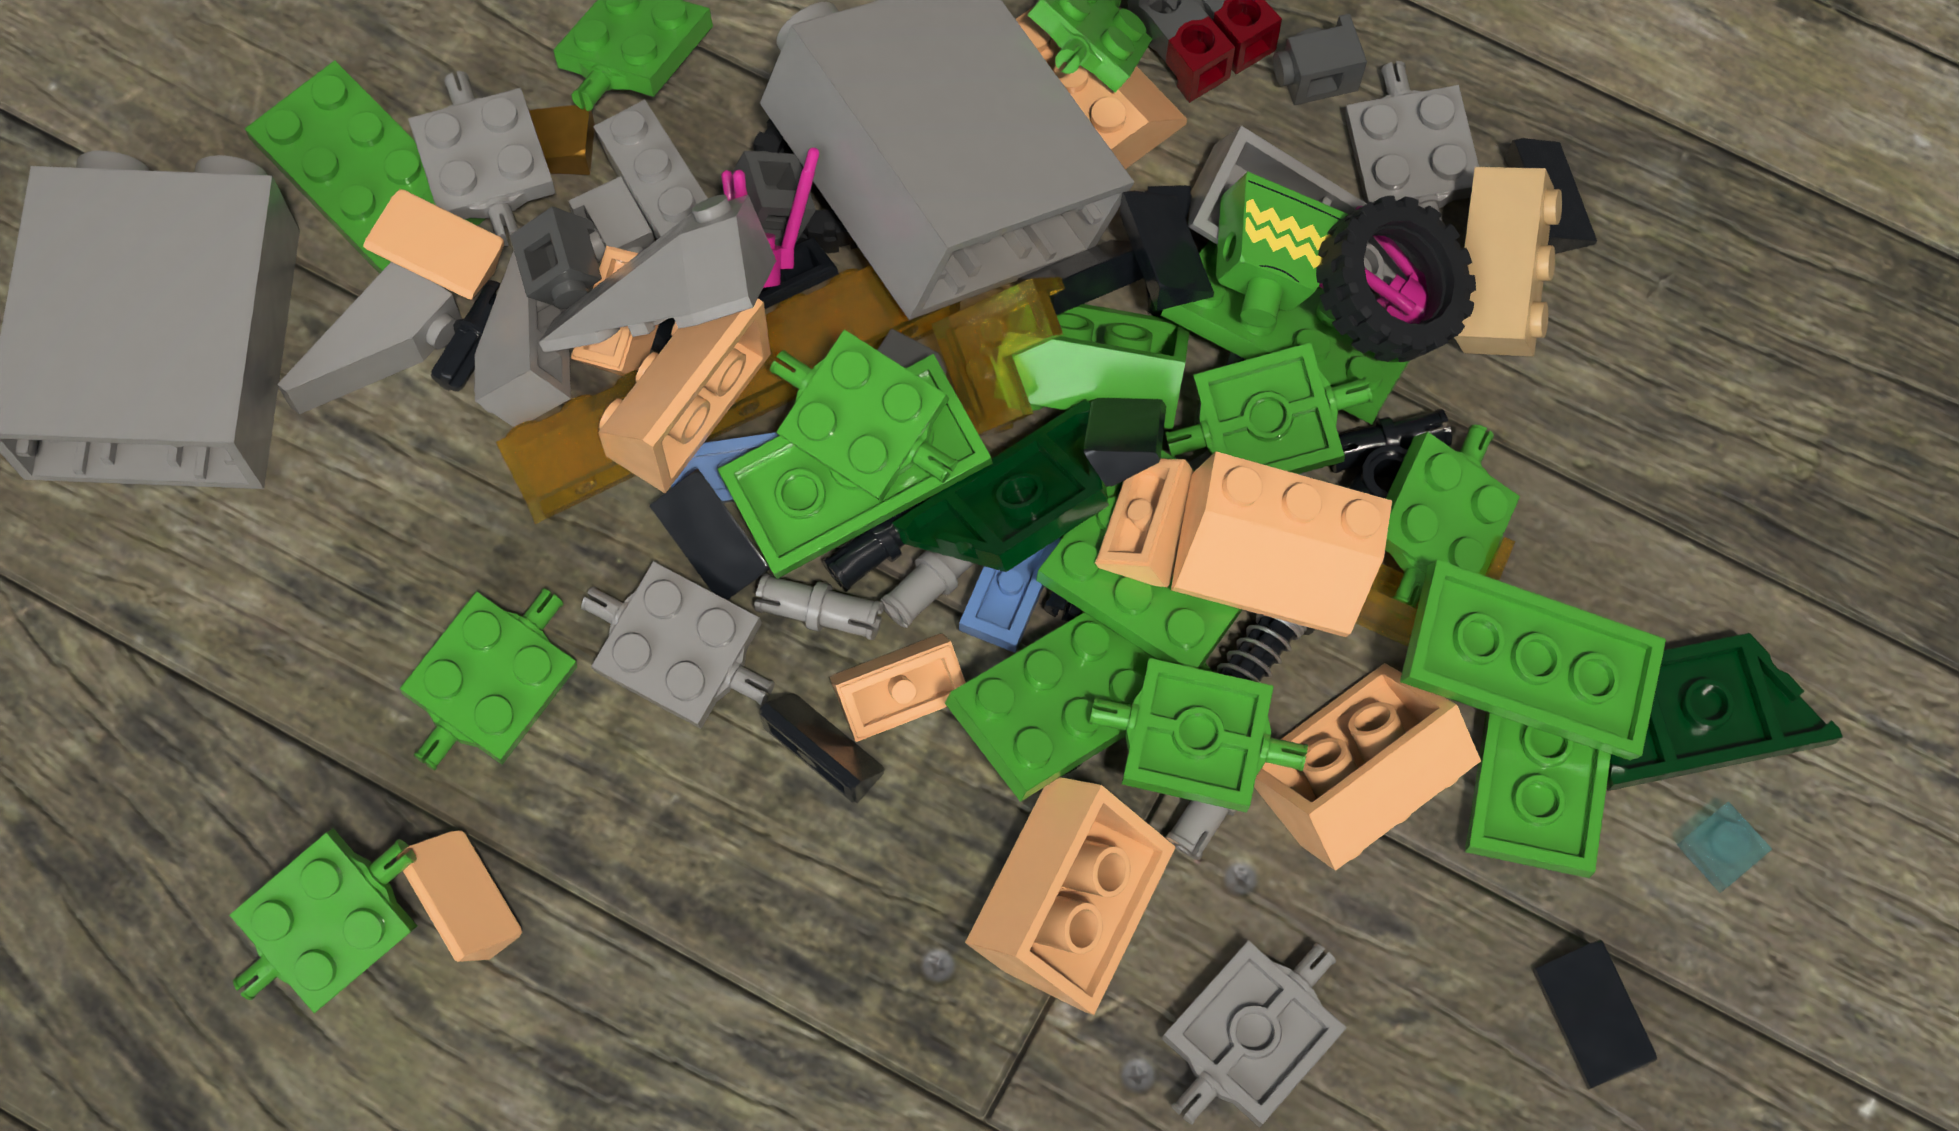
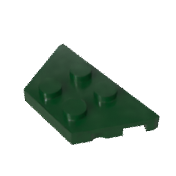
[892,399,1109,572]
[1607,633,1843,791]

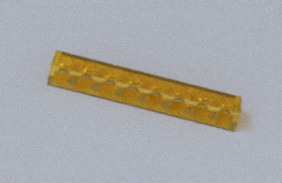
[496,265,960,524]

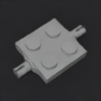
[1345,61,1479,221]
[408,71,555,246]
[581,561,775,729]
[1162,940,1347,1128]

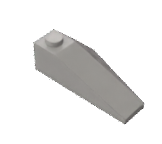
[1188,126,1422,284]
[539,195,776,353]

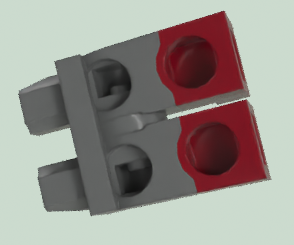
[1127,0,1282,103]

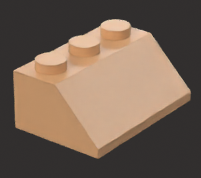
[1015,6,1187,169]
[598,299,771,494]
[1171,451,1392,637]
[1254,663,1481,871]
[965,777,1176,1015]

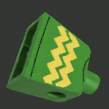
[1216,171,1348,327]

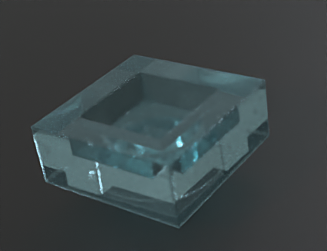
[1677,801,1772,893]

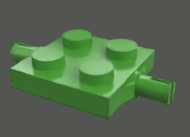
[553,0,713,111]
[1028,0,1152,92]
[770,329,958,502]
[1165,342,1373,474]
[1385,424,1520,613]
[400,588,577,771]
[1089,658,1308,813]
[229,828,417,1013]

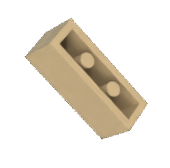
[1454,167,1562,357]

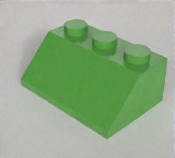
[995,292,1190,429]

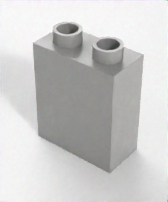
[760,0,1134,320]
[0,151,300,489]

